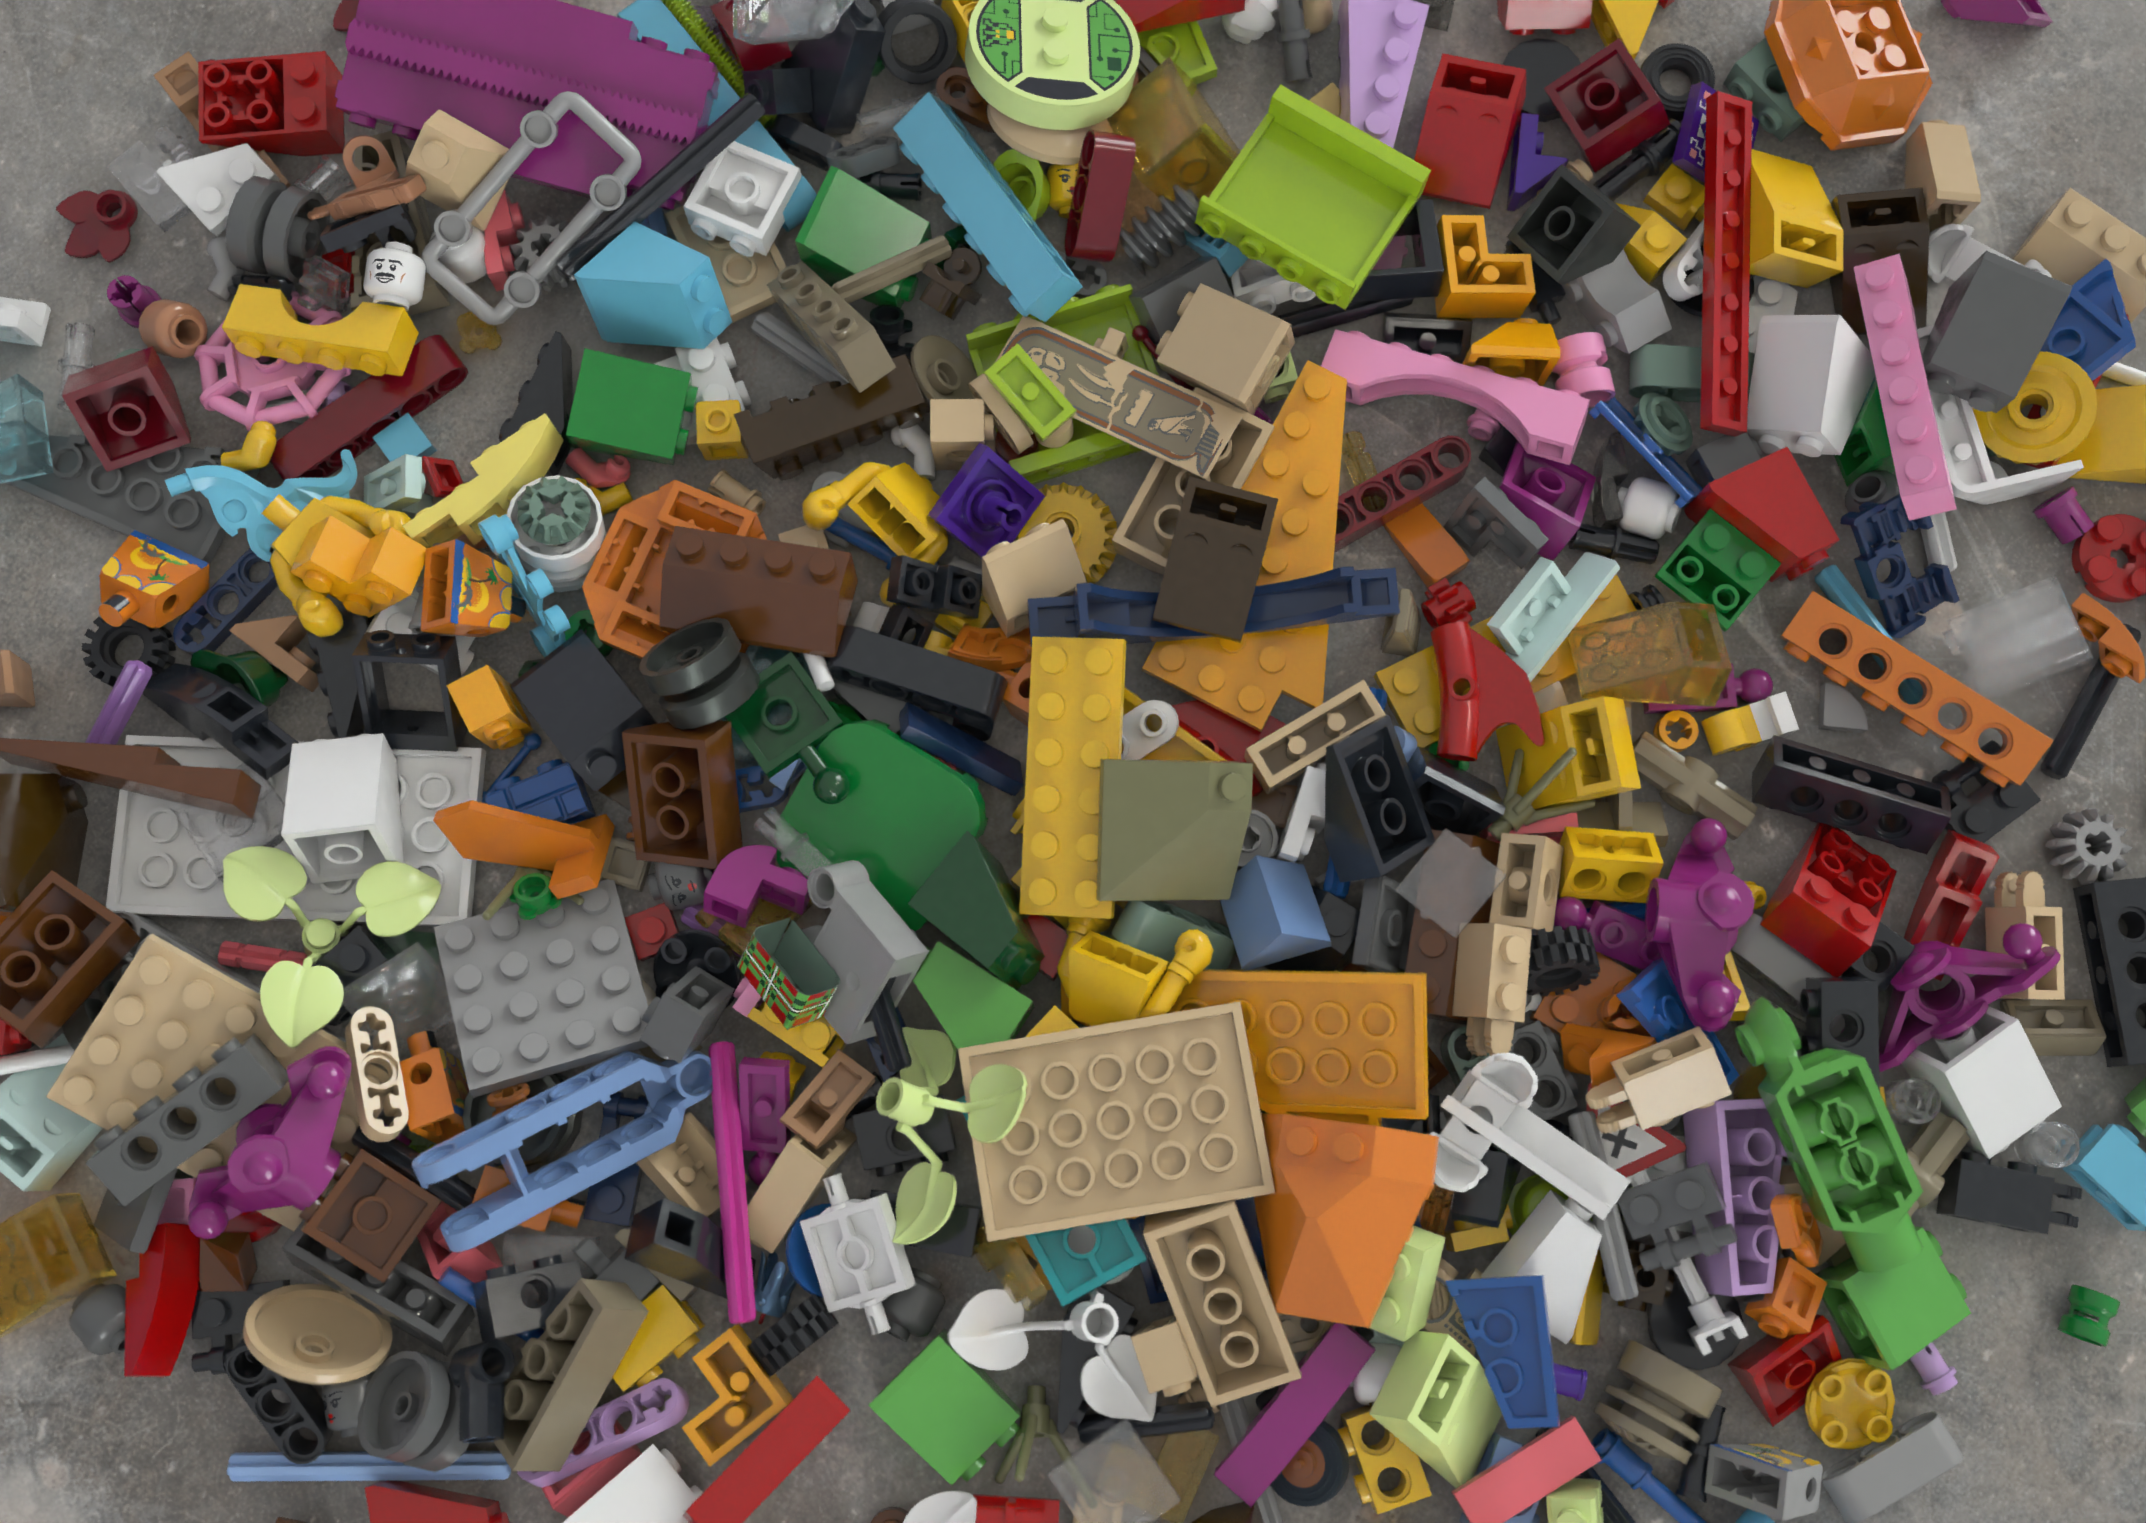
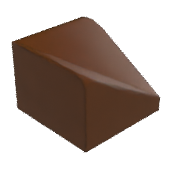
[200,1232,258,1292]

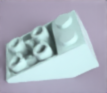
[0,1033,103,1192]

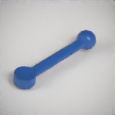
[482,733,542,804]

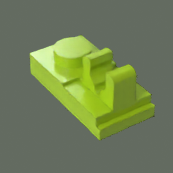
[984,343,1077,442]

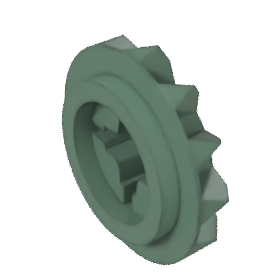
[1633,392,1693,456]
[517,475,591,545]

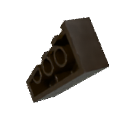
[734,354,930,480]

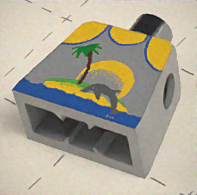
[1705,1444,1823,1521]

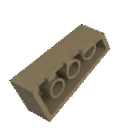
[350,130,450,316]
[493,1278,649,1472]

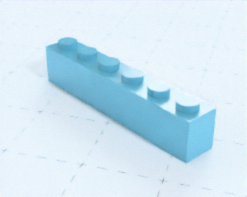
[893,92,1083,322]

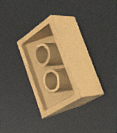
[2012,188,2146,324]

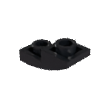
[886,555,982,619]

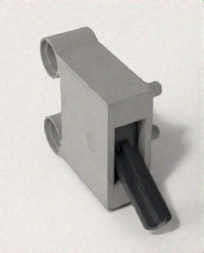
[776,860,929,1072]

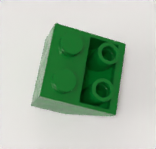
[1834,375,1895,487]
[1654,508,1781,632]

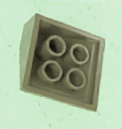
[1097,759,1253,901]

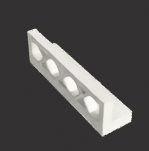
[1440,1069,1631,1221]

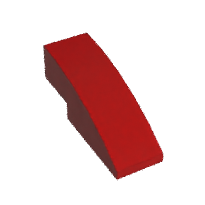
[1903,829,2000,981]
[124,1223,200,1377]

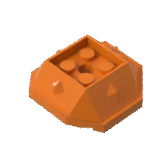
[1764,0,1933,151]
[582,480,767,659]

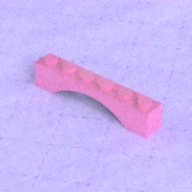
[1854,254,1957,521]
[1321,329,1590,465]

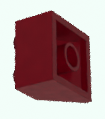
[1544,38,1670,173]
[62,346,192,472]

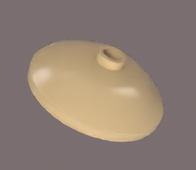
[987,103,1113,165]
[243,1284,393,1385]

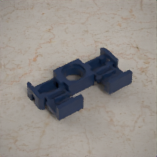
[1840,493,1960,638]

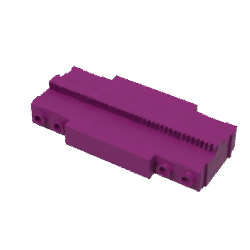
[335,0,720,211]

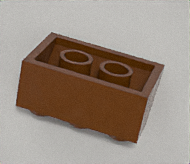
[622,720,743,869]
[0,870,141,1049]

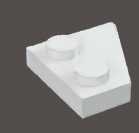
[156,143,281,236]

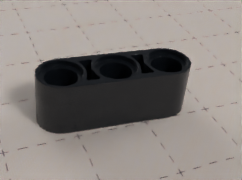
[226,1337,334,1464]

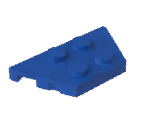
[2040,259,2136,381]

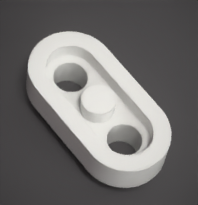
[1121,700,1179,760]

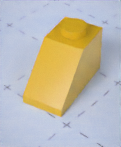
[1591,0,1658,59]
[1615,203,1687,285]

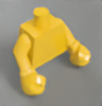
[802,462,949,608]
[261,494,412,637]
[1057,917,1214,1026]

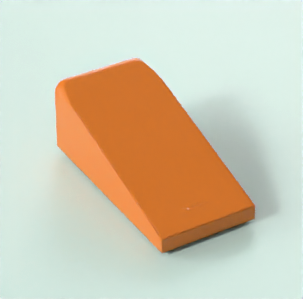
[1383,503,1470,588]

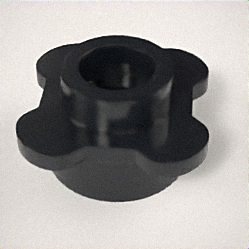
[869,305,913,344]

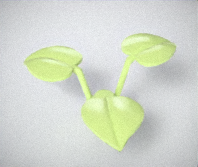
[223,846,441,1048]
[876,1027,1027,1245]

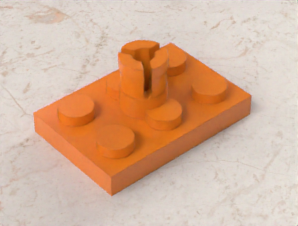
[1530,951,1657,1043]

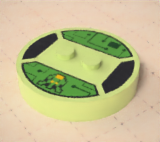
[965,0,1140,130]

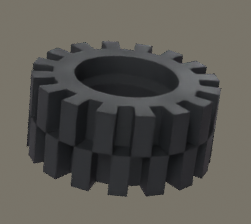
[82,617,176,687]
[1527,926,1600,996]
[748,1293,839,1377]

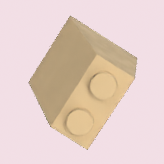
[1155,283,1295,415]

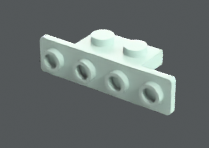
[1487,552,1620,683]

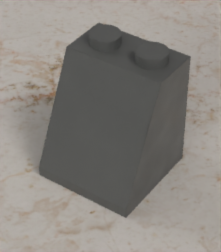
[1922,251,2073,413]

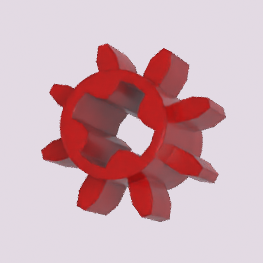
[1421,577,1476,629]

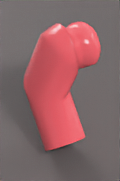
[566,448,631,488]

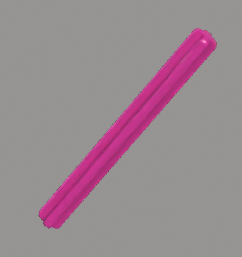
[708,1041,756,1324]

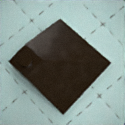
[0,773,88,912]

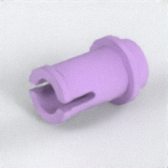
[1910,1342,1958,1396]

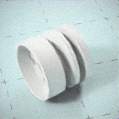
[506,475,607,592]

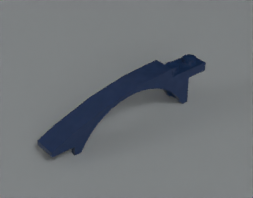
[1027,566,1400,647]

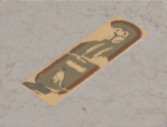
[995,316,1244,479]

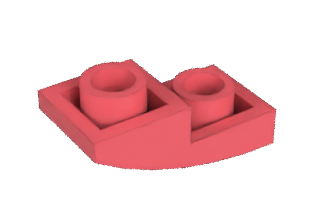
[484,189,525,291]

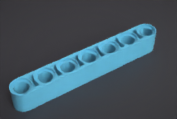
[616,0,817,232]

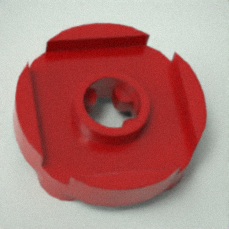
[2072,514,2146,603]

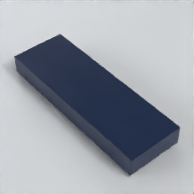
[899,702,1024,796]

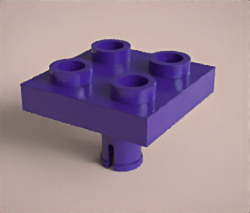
[928,443,1045,559]

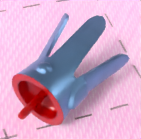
[754,1251,797,1325]

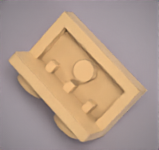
[636,1112,749,1218]

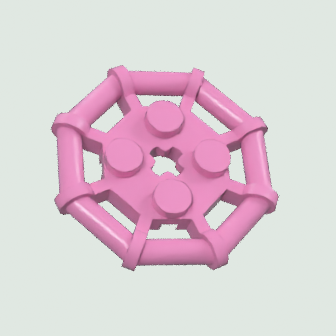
[194,291,352,431]

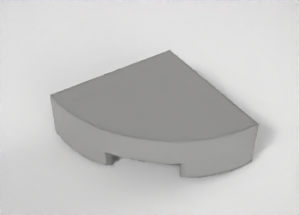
[1818,683,1868,733]

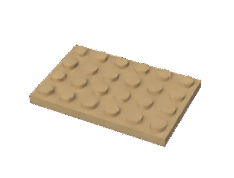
[46,934,390,1231]
[958,1001,1275,1242]

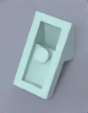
[364,454,433,518]

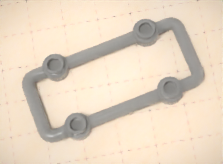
[421,91,642,325]

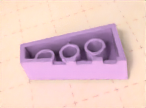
[1338,0,1429,148]
[1683,1098,1787,1296]

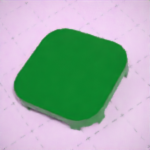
[772,719,989,931]

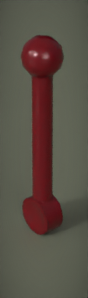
[1132,325,1195,391]

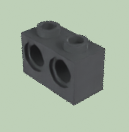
[1508,1020,1579,1121]

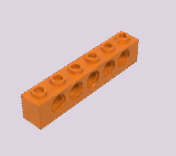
[1780,591,2054,788]

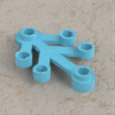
[478,514,571,658]

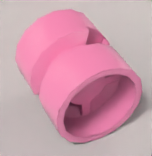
[1552,332,1616,408]

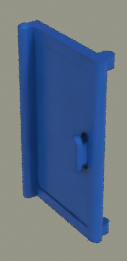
[1589,397,1703,509]

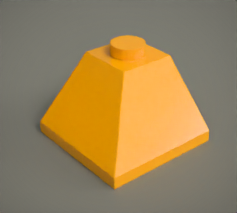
[1462,318,1560,386]

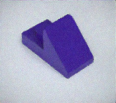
[1506,113,1568,211]

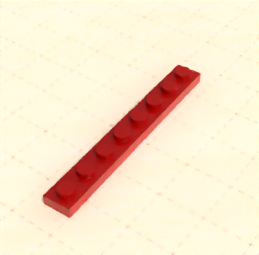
[1700,91,1752,437]

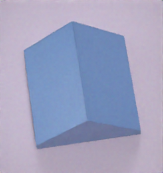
[1219,855,1332,970]

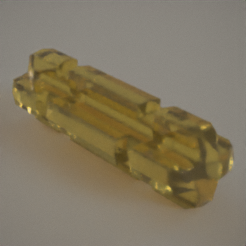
[1342,430,1385,512]

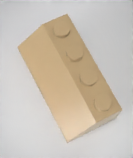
[1112,387,1275,575]
[1143,1200,1302,1407]

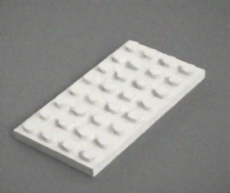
[106,735,486,926]

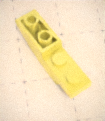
[403,413,564,548]

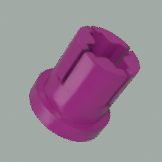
[107,275,162,328]
[2032,486,2094,545]

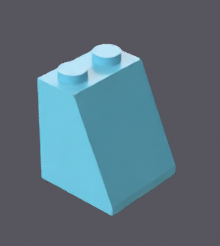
[574,221,732,349]

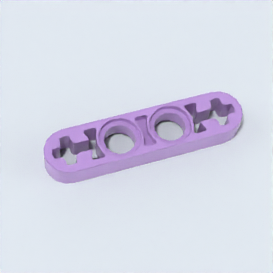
[517,1378,689,1488]

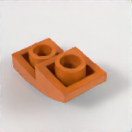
[2071,593,2145,684]

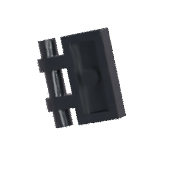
[1932,740,2041,843]
[191,1279,290,1375]

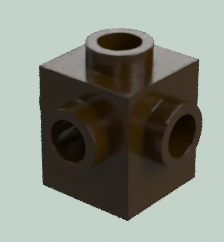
[1601,1240,1674,1312]

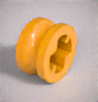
[1653,710,1699,753]

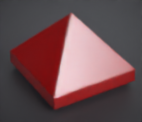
[422,456,463,498]

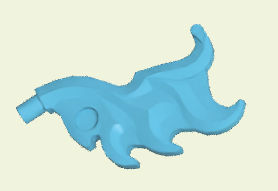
[165,449,358,562]

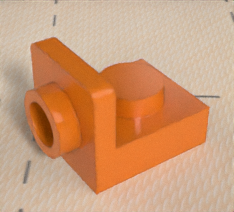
[1744,1257,1827,1338]

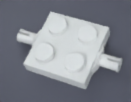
[800,1173,916,1335]

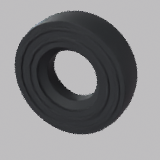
[1640,43,1715,121]

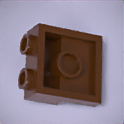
[298,1148,441,1283]

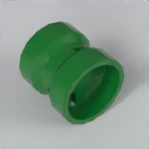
[2057,1284,2120,1347]

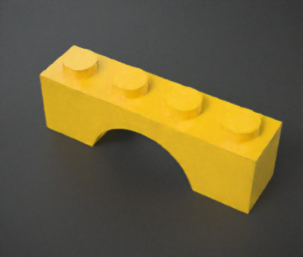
[222,284,419,376]

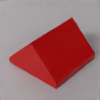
[1727,1314,1842,1427]

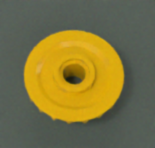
[1972,351,2098,466]
[1013,482,1117,584]

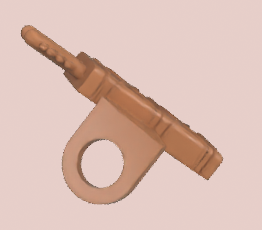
[307,135,427,220]

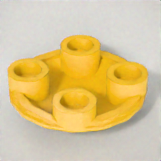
[1804,1358,1895,1450]

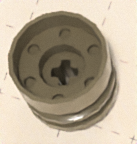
[1593,1340,1723,1465]

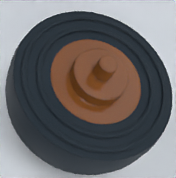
[1270,1420,1349,1507]

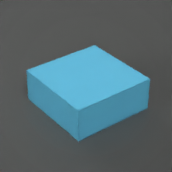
[372,413,437,462]

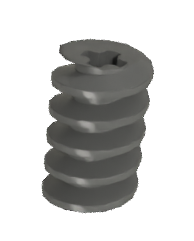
[1119,184,1201,276]

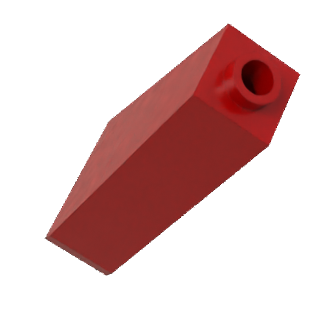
[683,1376,851,1523]

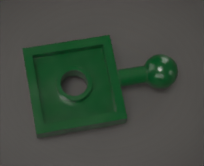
[725,652,850,805]

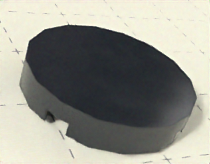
[1502,38,1581,122]
[1647,1276,1743,1370]

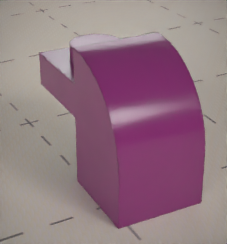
[703,845,810,928]

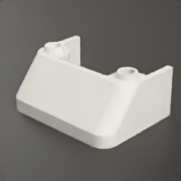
[1917,325,2084,505]

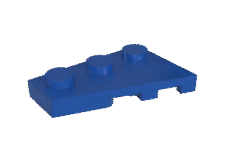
[1616,958,1739,1086]
[1445,1275,1560,1429]

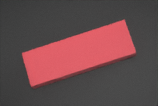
[1451,1415,1602,1523]

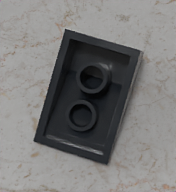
[1324,715,1436,883]

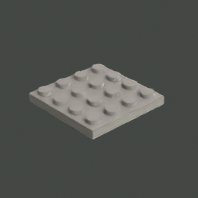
[433,879,649,1098]

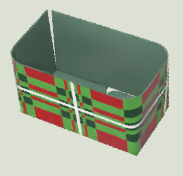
[737,918,840,1030]

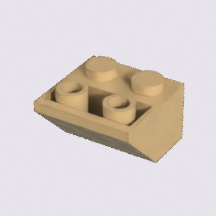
[982,519,1087,637]

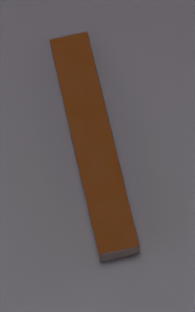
[0,738,261,820]

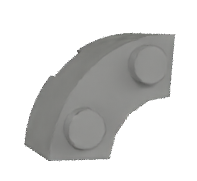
[1562,249,1672,354]

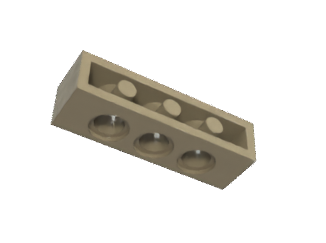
[767,261,896,393]

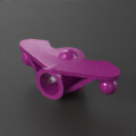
[1645,818,1755,1032]
[1840,923,2061,1073]
[188,1046,352,1239]

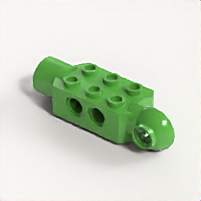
[1735,996,1923,1272]

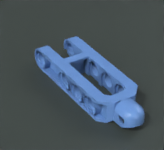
[412,1050,713,1252]

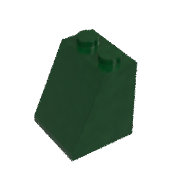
[908,831,1045,990]

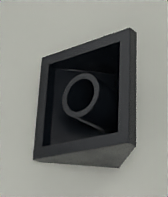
[1407,746,1506,836]

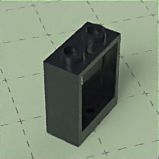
[1351,199,1444,302]
[352,630,468,752]

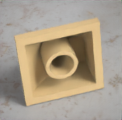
[405,109,510,231]

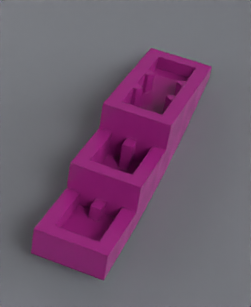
[1214,1322,1375,1507]

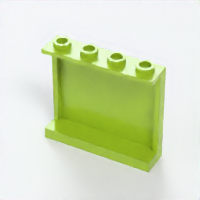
[1195,84,1431,310]
[966,283,1159,485]

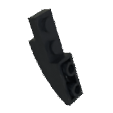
[142,663,299,780]

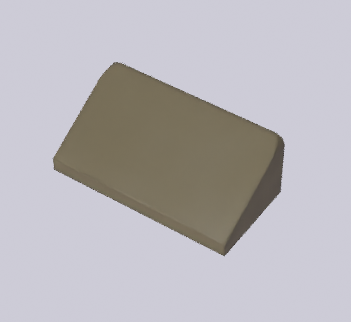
[2000,999,2106,1056]

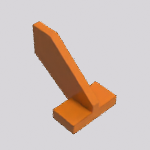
[433,800,615,899]

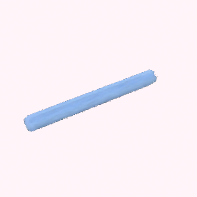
[227,1450,511,1482]

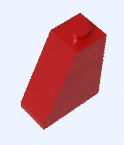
[364,1481,510,1523]

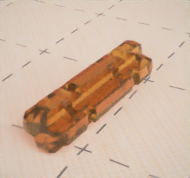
[1420,1182,1454,1237]

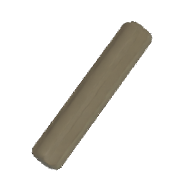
[832,235,952,304]

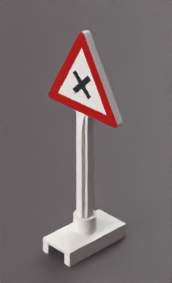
[1586,1083,1748,1356]

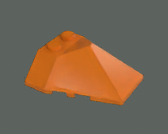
[1254,1113,1439,1328]

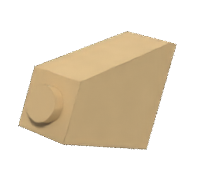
[1905,120,1981,234]
[747,1127,857,1254]

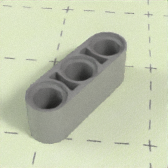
[1731,913,1842,1031]
[1821,1412,1964,1523]

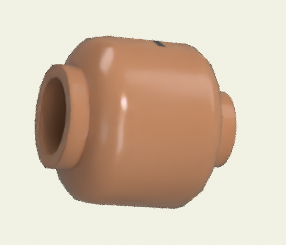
[139,299,208,359]

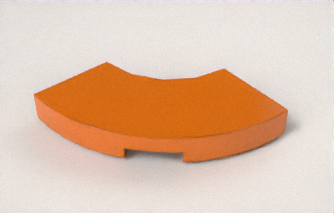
[947,625,1032,671]
[1770,1193,1823,1268]

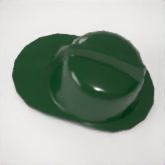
[190,650,288,708]

